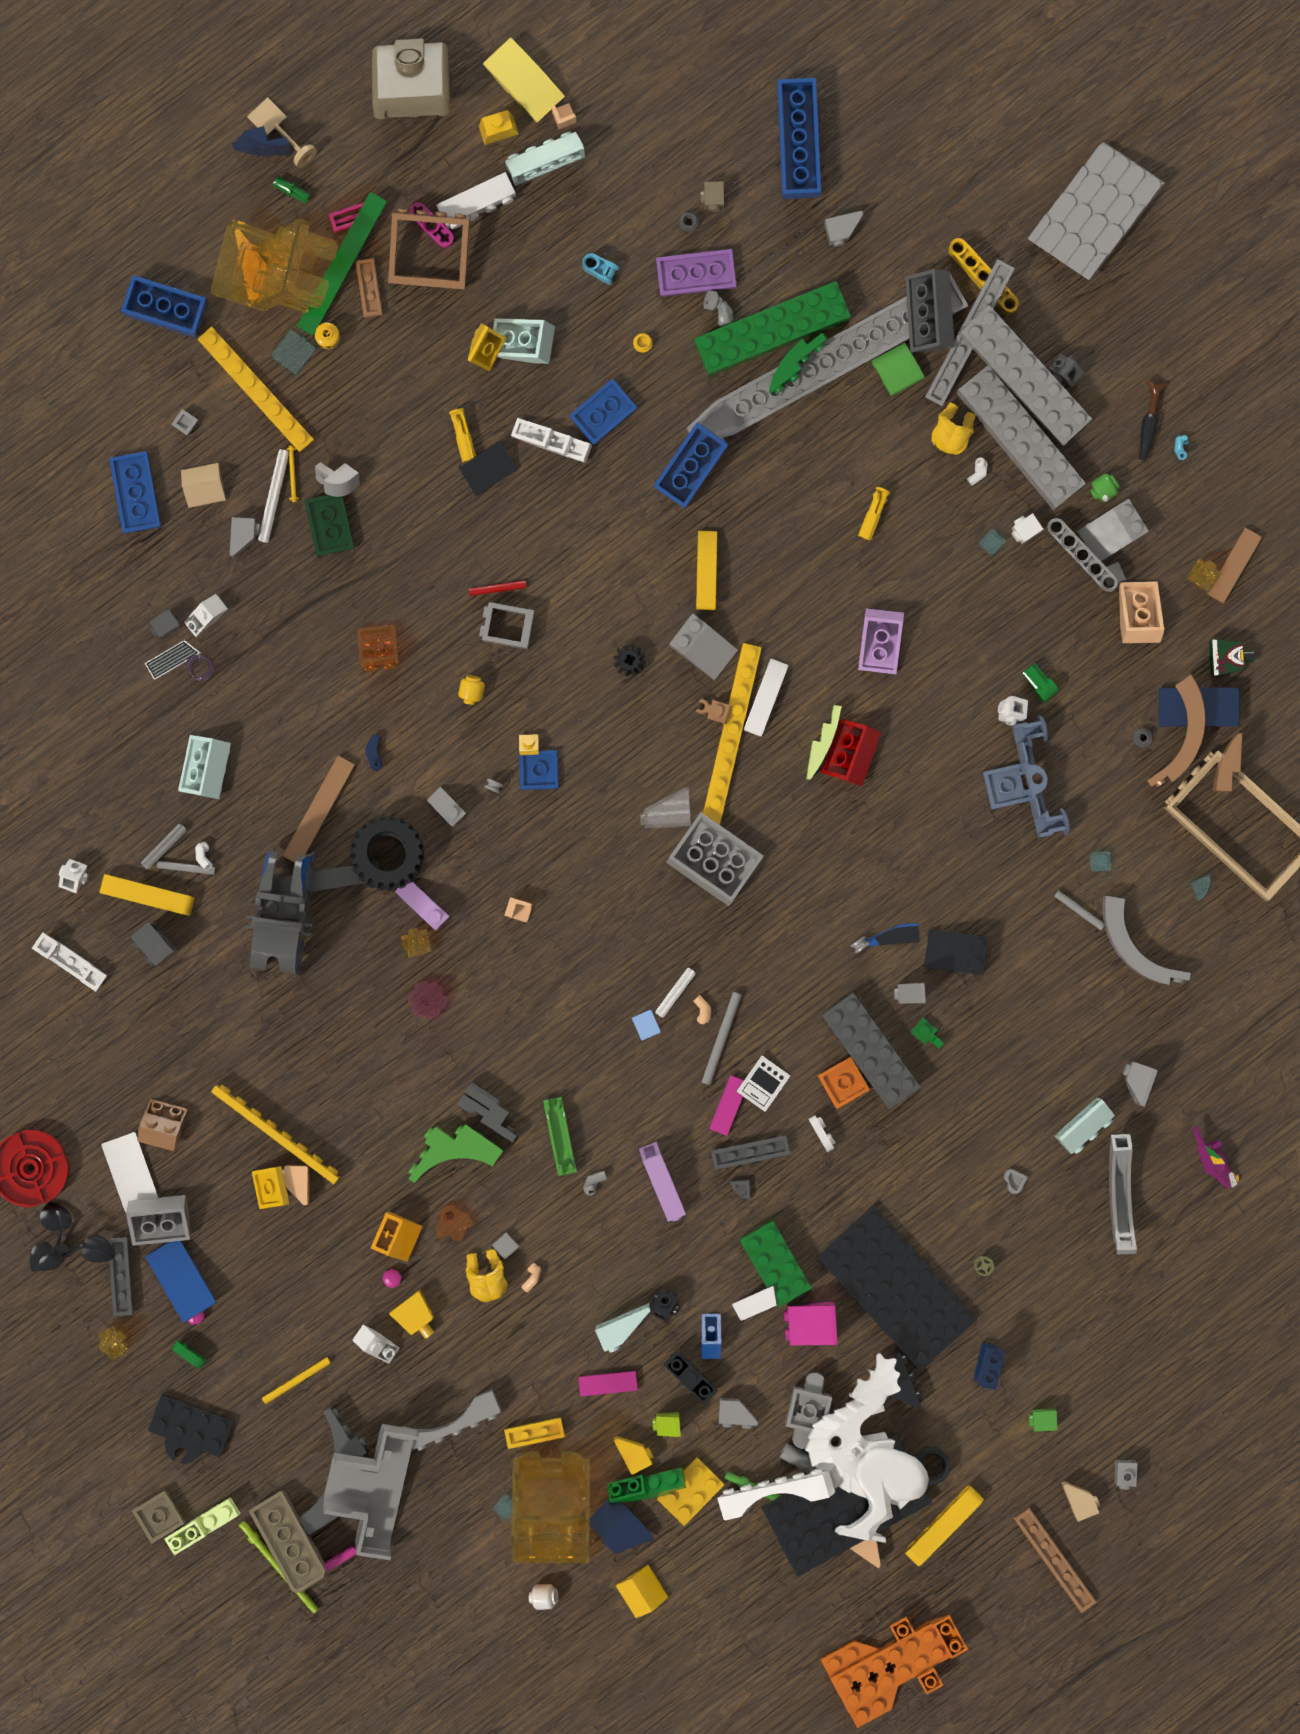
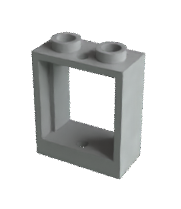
[479,602,535,650]

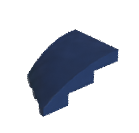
[232,126,292,156]
[586,1499,654,1554]

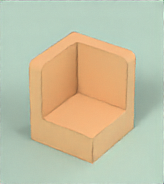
[551,103,576,129]
[505,897,533,922]

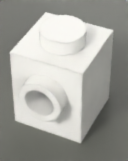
[1012,513,1043,544]

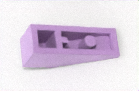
[395,882,450,931]

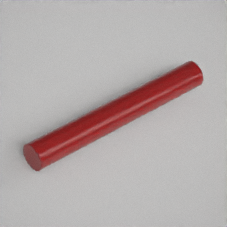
[469,580,527,596]

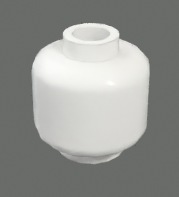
[529,1584,559,1610]

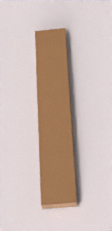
[283,756,355,863]
[1014,1507,1097,1614]

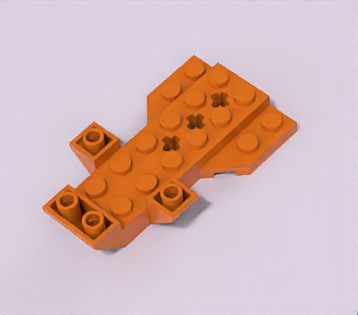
[820,1615,968,1728]

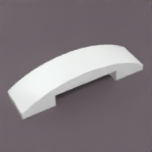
[744,659,788,737]
[32,932,107,992]

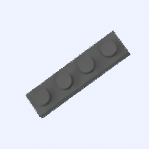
[711,1135,790,1170]
[108,1237,134,1316]

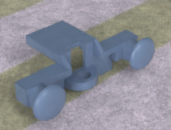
[982,715,1070,838]

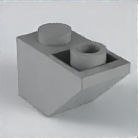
[718,1398,758,1429]

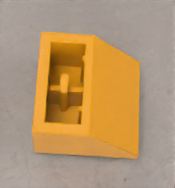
[371,1211,423,1262]

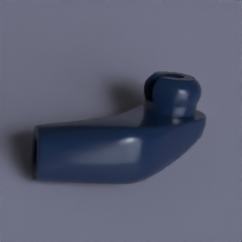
[365,734,383,771]

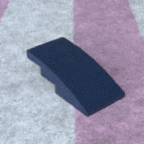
[1159,688,1240,727]

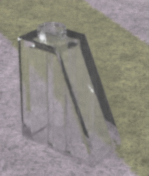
[640,787,691,829]

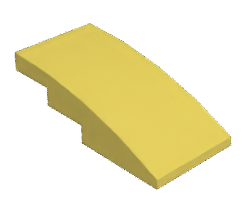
[483,37,565,122]

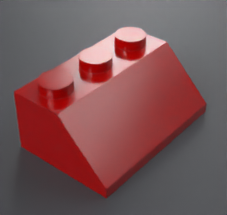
[821,719,881,787]

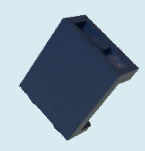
[973,1342,1005,1390]

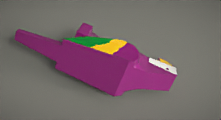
[1192,1126,1239,1188]

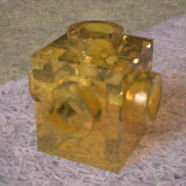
[1186,559,1222,592]
[401,928,433,958]
[97,1325,129,1361]

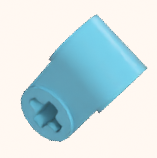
[582,253,620,285]

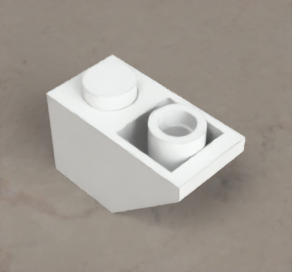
[184,594,228,637]
[352,1325,400,1364]

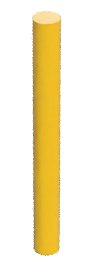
[262,1357,331,1404]

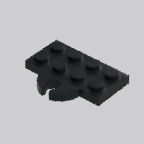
[148,1394,234,1464]

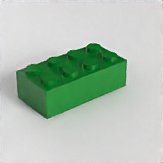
[739,1220,812,1308]

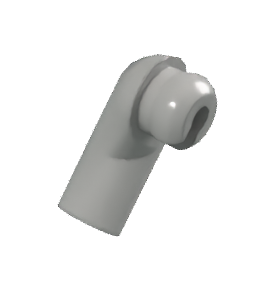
[583,1171,607,1196]

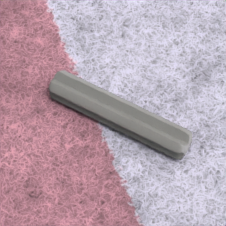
[141,824,187,869]

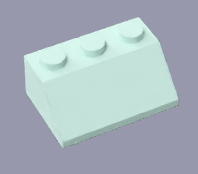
[178,735,231,799]
[1055,1098,1115,1154]

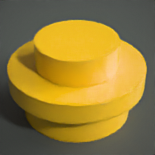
[633,333,652,353]

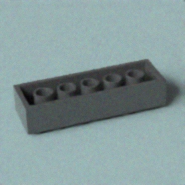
[821,993,920,1110]

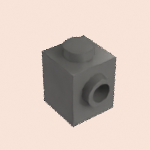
[149,609,182,639]

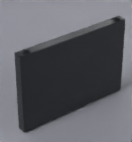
[458,441,518,496]

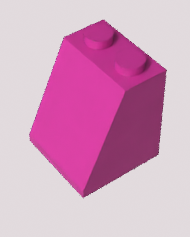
[784,1302,838,1345]

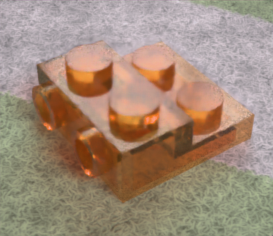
[357,625,400,672]

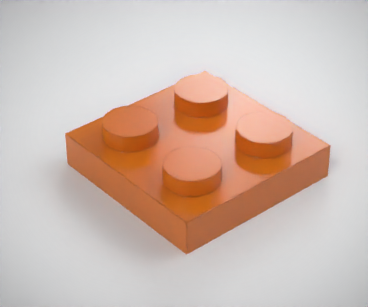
[817,1056,870,1109]

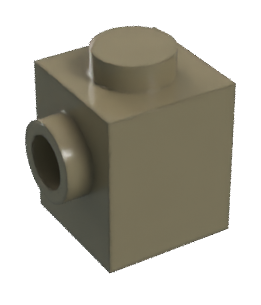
[701,181,724,212]

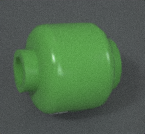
[1090,473,1120,502]

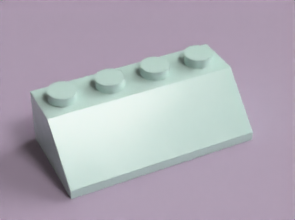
[505,132,585,186]

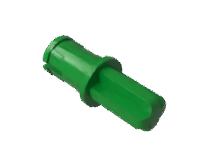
[273,176,311,204]

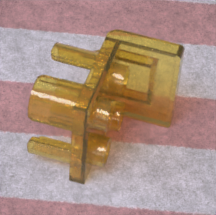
[211,218,337,314]
[511,1451,590,1563]

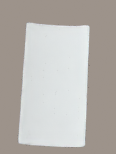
[101,1132,158,1212]

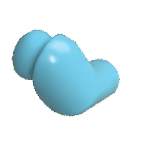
[1174,435,1189,460]

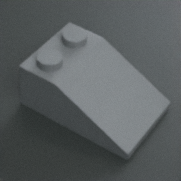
[1077,499,1149,561]
[669,614,738,681]

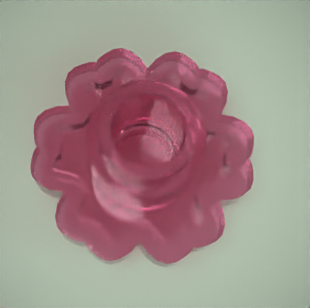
[408,981,447,1019]

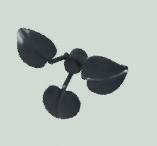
[30,1203,115,1272]

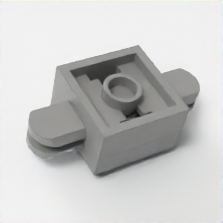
[785,1371,832,1449]

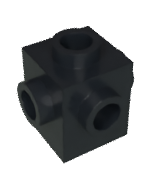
[651,1289,680,1323]

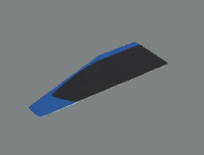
[865,923,919,946]

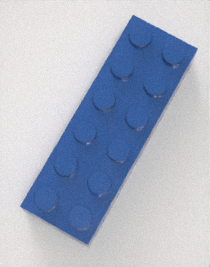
[777,78,821,199]

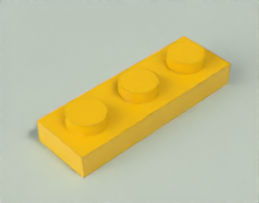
[504,1417,565,1449]

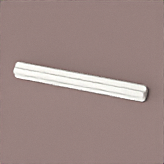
[258,449,289,543]

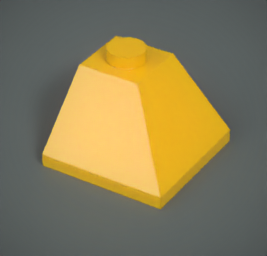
[468,323,507,371]

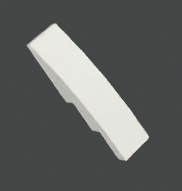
[511,418,592,463]

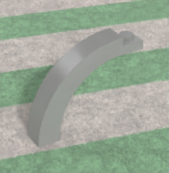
[1103,896,1191,985]
[1109,1134,1137,1255]

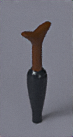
[1138,380,1168,460]

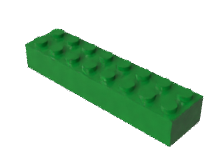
[694,281,851,378]

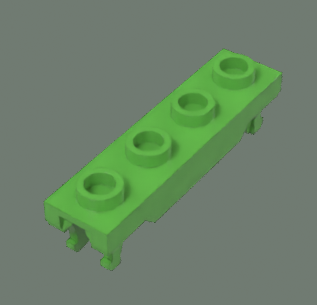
[543,1097,577,1176]

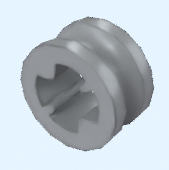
[484,779,503,794]
[850,936,870,953]

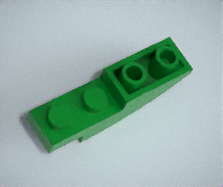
[769,333,827,395]
[607,1468,686,1503]

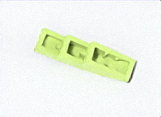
[806,705,842,780]

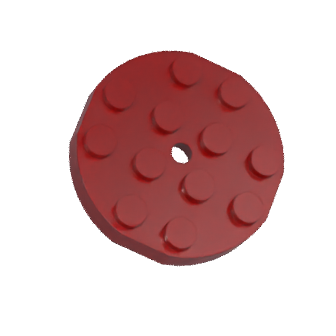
[0,1130,70,1207]

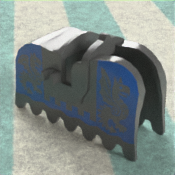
[245,846,316,977]

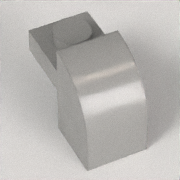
[315,462,360,497]

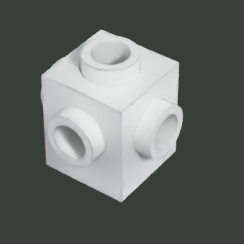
[998,696,1028,725]
[58,859,88,893]

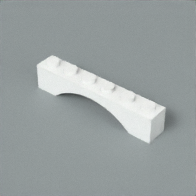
[717,1469,835,1520]

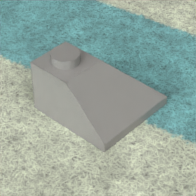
[1123,1061,1158,1107]

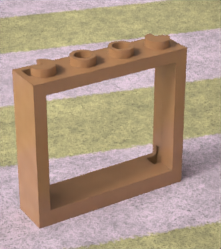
[388,209,470,289]

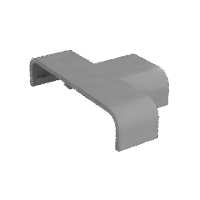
[323,1424,418,1560]

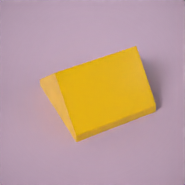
[616,1564,669,1618]

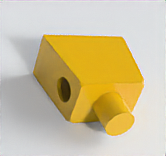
[479,110,519,145]
[389,1290,434,1339]

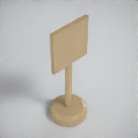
[247,97,317,168]

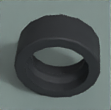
[915,1446,950,1485]

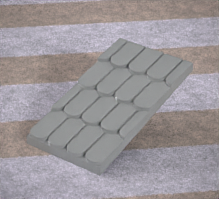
[1028,142,1166,280]

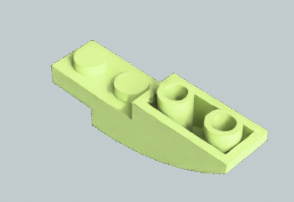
[165,1497,241,1555]

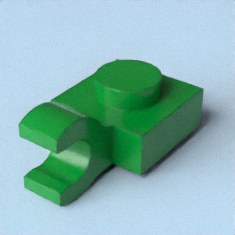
[910,1018,944,1049]

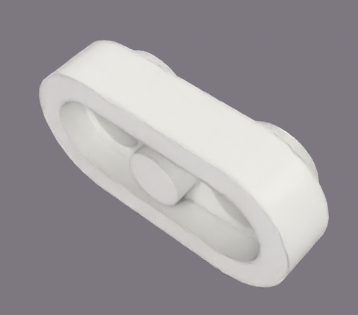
[809,1115,835,1152]

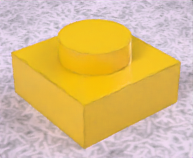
[519,734,539,755]

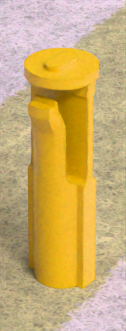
[449,408,476,463]
[858,487,891,540]

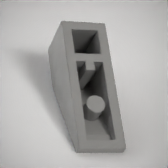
[894,983,926,1004]

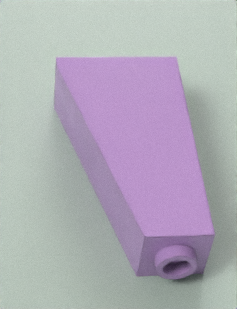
[639,1142,686,1222]

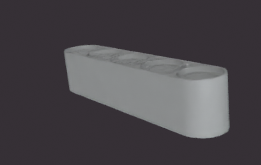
[1048,518,1118,592]

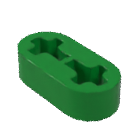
[172,1340,207,1369]

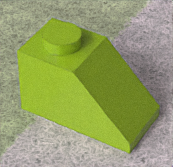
[652,1412,681,1437]

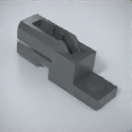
[457,1082,517,1142]

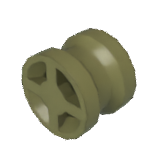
[974,1256,994,1276]

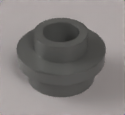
[679,212,698,232]
[1133,728,1152,748]

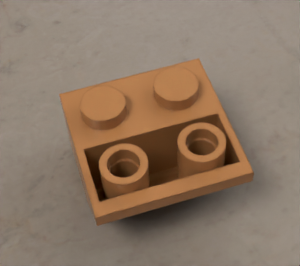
[137,1099,187,1151]

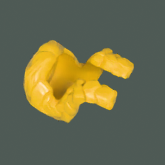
[932,402,976,455]
[465,1249,508,1302]

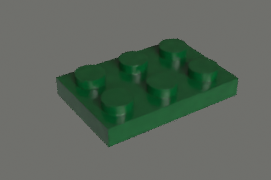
[304,495,355,557]

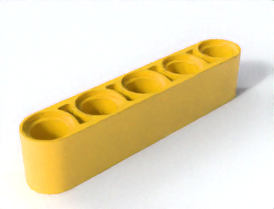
[948,238,1019,315]
[99,874,195,916]
[904,1485,984,1567]

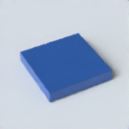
[519,750,559,790]

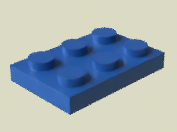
[569,378,637,445]

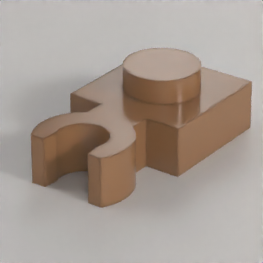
[696,699,732,724]

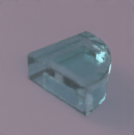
[1190,875,1210,900]

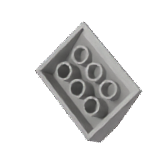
[666,812,764,906]

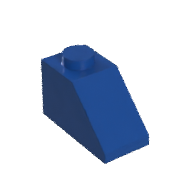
[701,1314,721,1359]

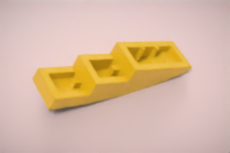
[696,531,717,610]

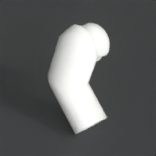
[967,457,988,486]
[195,842,212,871]

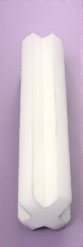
[656,968,696,1018]

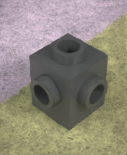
[1049,354,1084,387]

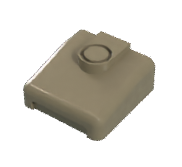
[372,39,450,119]

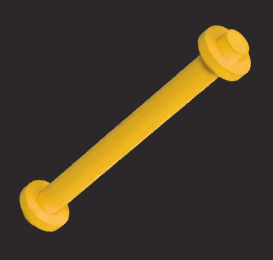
[286,446,299,502]

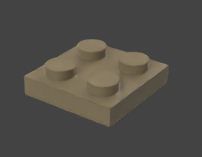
[132,1490,185,1544]

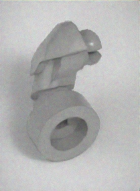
[703,290,734,327]

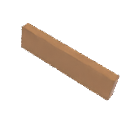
[1207,528,1262,604]

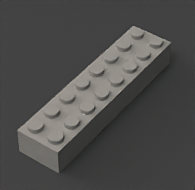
[958,305,1092,445]
[957,365,1086,511]

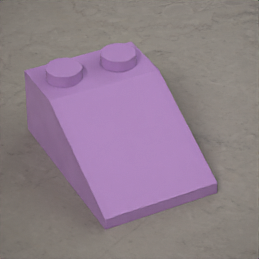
[858,608,904,674]

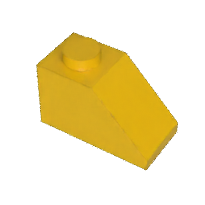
[614,1436,654,1475]

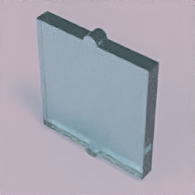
[271,330,316,375]

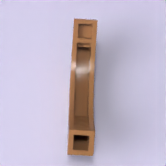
[1147,674,1206,787]

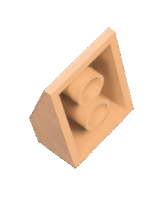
[1119,582,1164,643]

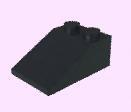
[924,929,988,975]

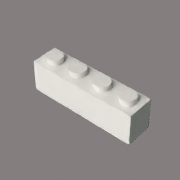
[436,172,516,230]

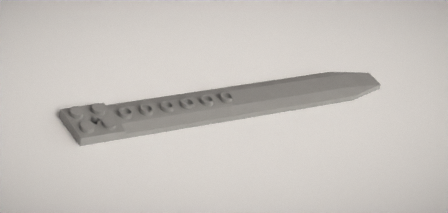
[687,274,968,438]

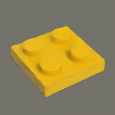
[252,1166,289,1209]

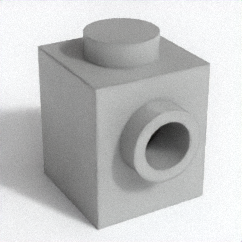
[1114,1460,1137,1490]

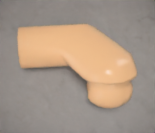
[693,995,711,1025]
[522,1263,541,1293]

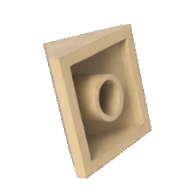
[181,463,226,508]

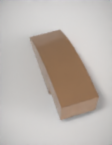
[1213,734,1242,792]

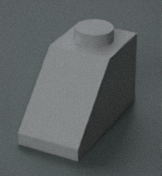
[824,211,863,247]
[229,517,260,558]
[427,787,467,828]

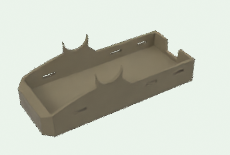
[249,1491,328,1593]

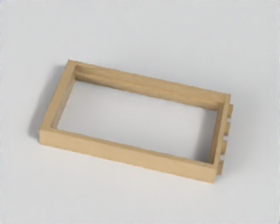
[1164,751,1300,901]

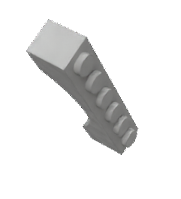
[403,1389,502,1451]

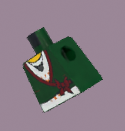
[1209,639,1255,677]

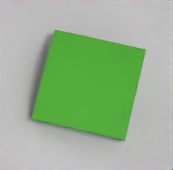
[871,343,925,397]

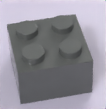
[131,922,179,966]

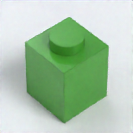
[1028,1408,1058,1432]

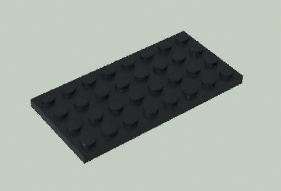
[816,1205,977,1371]
[761,1434,932,1577]

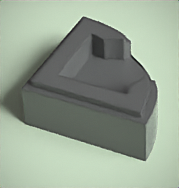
[730,1180,751,1199]

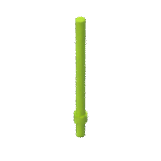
[238,1521,319,1614]

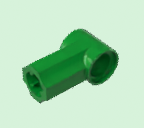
[1022,663,1059,703]

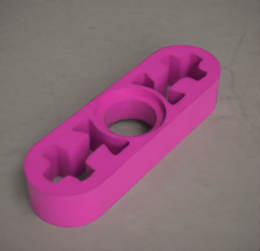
[409,202,454,248]

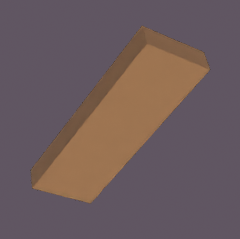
[355,258,383,318]

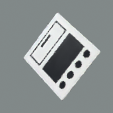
[737,1056,790,1112]

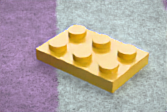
[657,1457,725,1526]

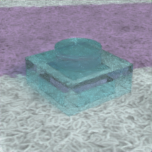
[978,529,1006,556]
[1090,852,1111,872]
[492,1493,519,1521]

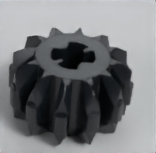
[614,645,646,677]

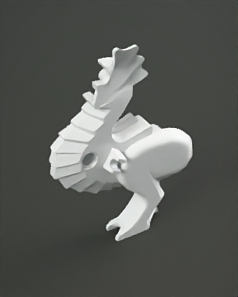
[805,1353,929,1543]

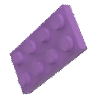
[656,249,736,297]

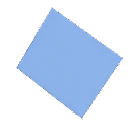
[632,1010,661,1040]

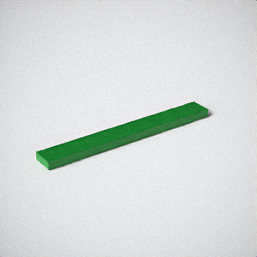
[297,192,387,336]

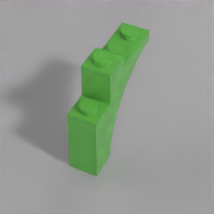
[408,1123,504,1183]

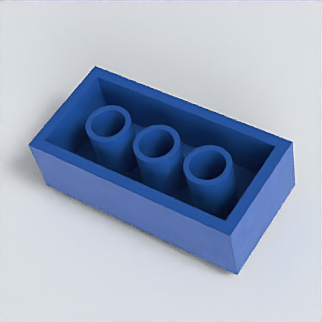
[121,275,209,338]
[653,422,730,508]

